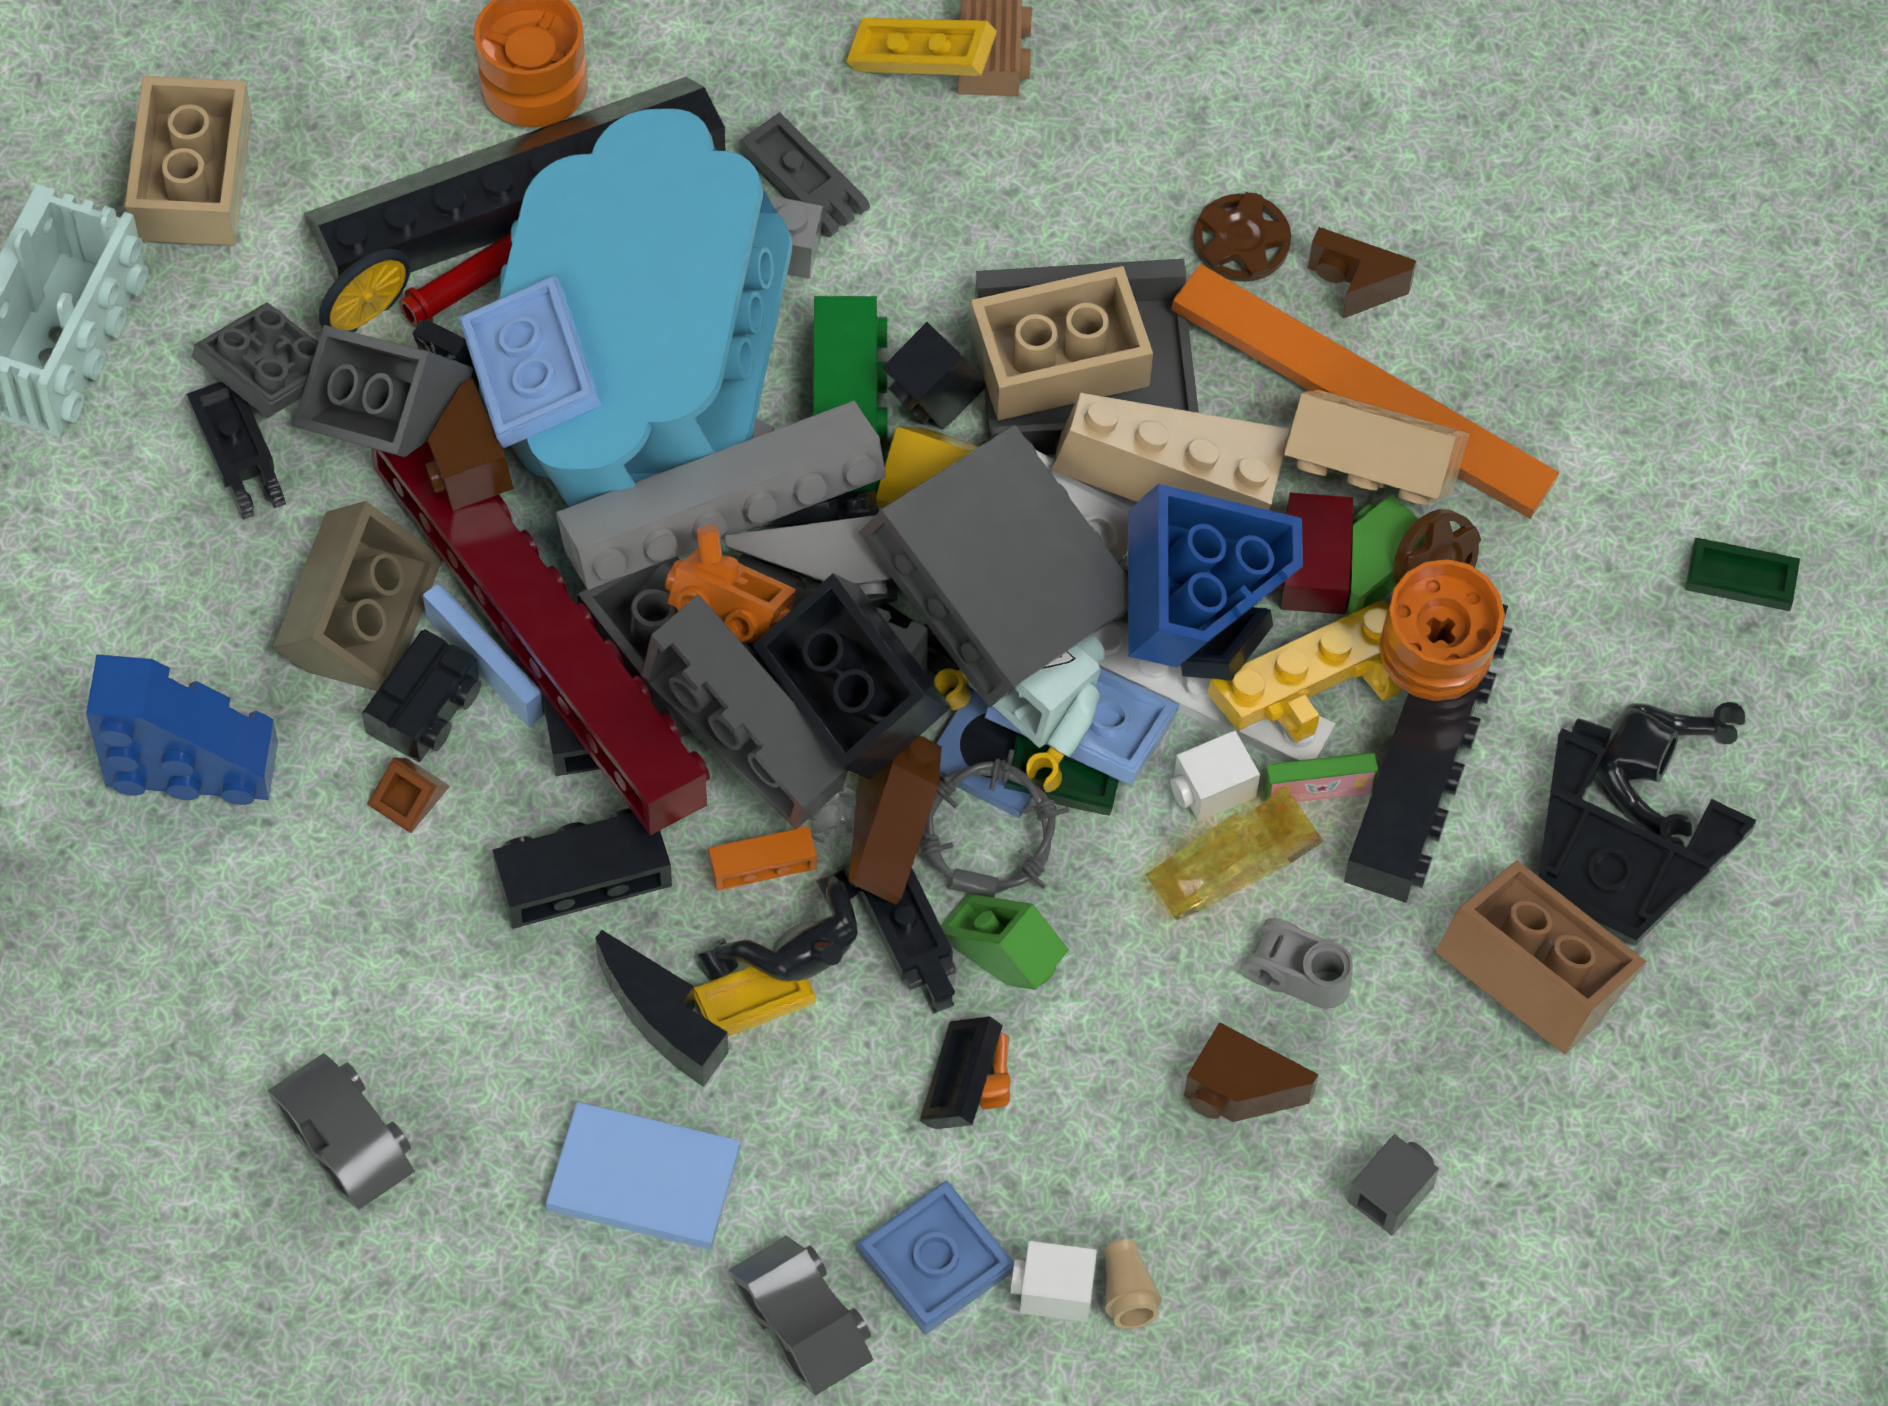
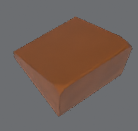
[367,757,449,833]

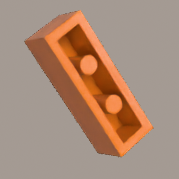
[708,826,817,891]

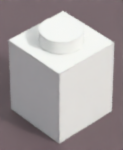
[1170,730,1260,822]
[1011,1241,1097,1322]

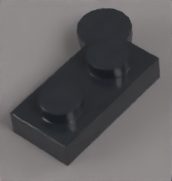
[760,489,879,528]

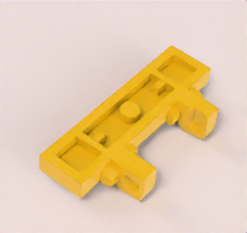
[1207,599,1402,743]

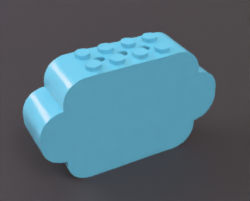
[478,109,793,507]

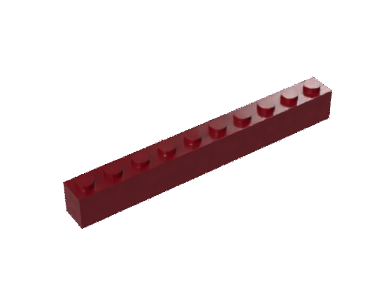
[371,441,710,835]

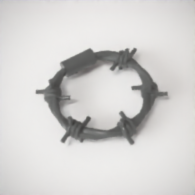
[919,750,1069,898]

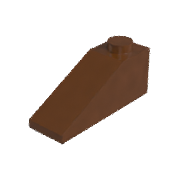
[849,736,942,904]

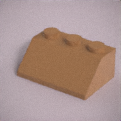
[1435,860,1647,1055]

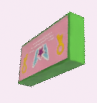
[1263,752,1378,805]

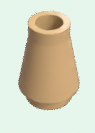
[1104,1239,1162,1329]

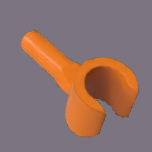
[980,1033,1010,1110]

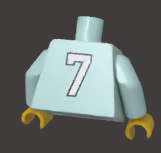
[934,635,1105,792]

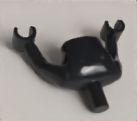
[1572,702,1745,847]
[696,864,858,982]

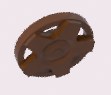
[1194,192,1291,282]
[1393,509,1481,586]

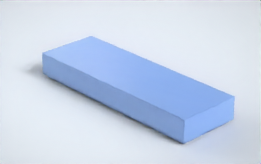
[423,584,544,727]

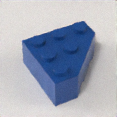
[1128,484,1303,667]
[86,654,278,805]

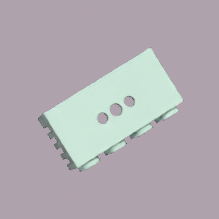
[0,183,148,437]

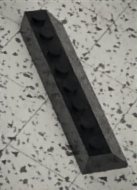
[304,77,726,282]

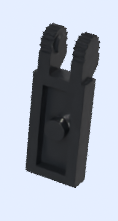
[186,381,286,520]

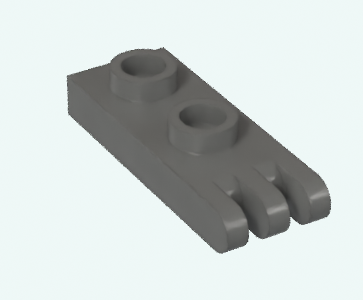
[740,112,870,237]

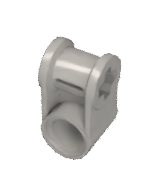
[1242,918,1353,1009]

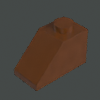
[424,379,514,511]
[1184,1022,1319,1122]

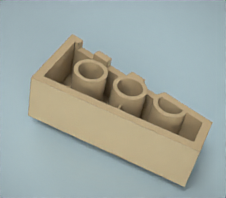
[1051,393,1289,510]

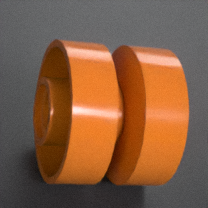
[474,0,588,127]

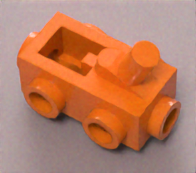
[665,525,797,644]

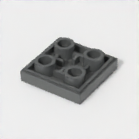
[192,302,319,418]

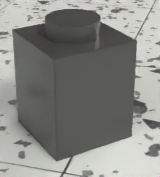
[1347,1134,1439,1236]

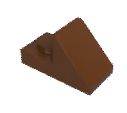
[1308,227,1417,318]

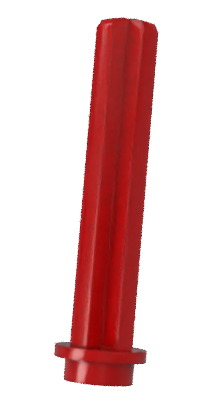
[399,233,512,327]

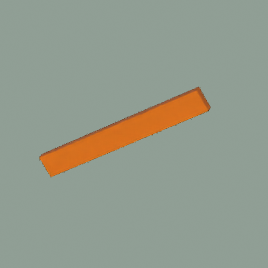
[1171,264,1560,519]

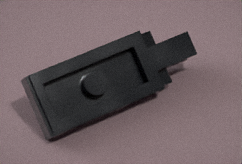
[857,868,956,1014]

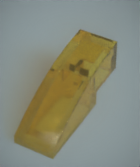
[1145,787,1324,920]

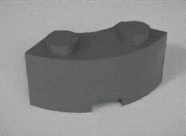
[267,1053,415,1210]
[728,1235,874,1396]

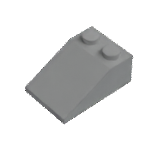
[725,516,902,604]

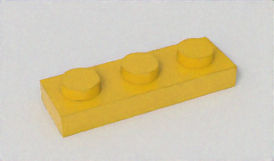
[846,18,997,76]

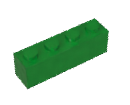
[813,296,888,496]

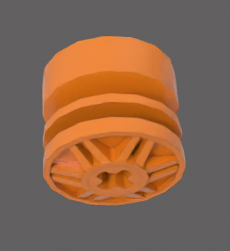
[1379,559,1505,701]

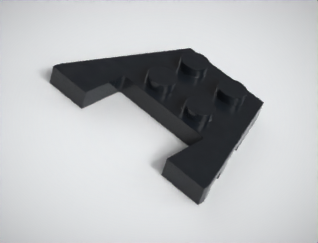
[1538,728,1756,946]

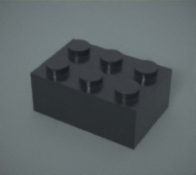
[752,573,952,780]

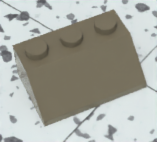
[272,501,442,691]

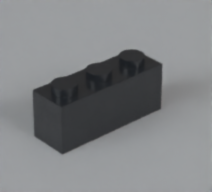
[492,808,672,929]

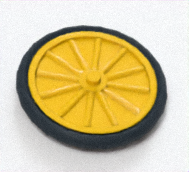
[319,249,411,332]

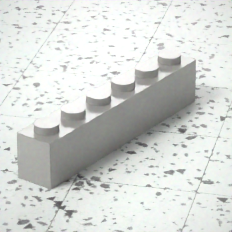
[556,401,886,590]

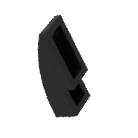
[595,930,729,1087]

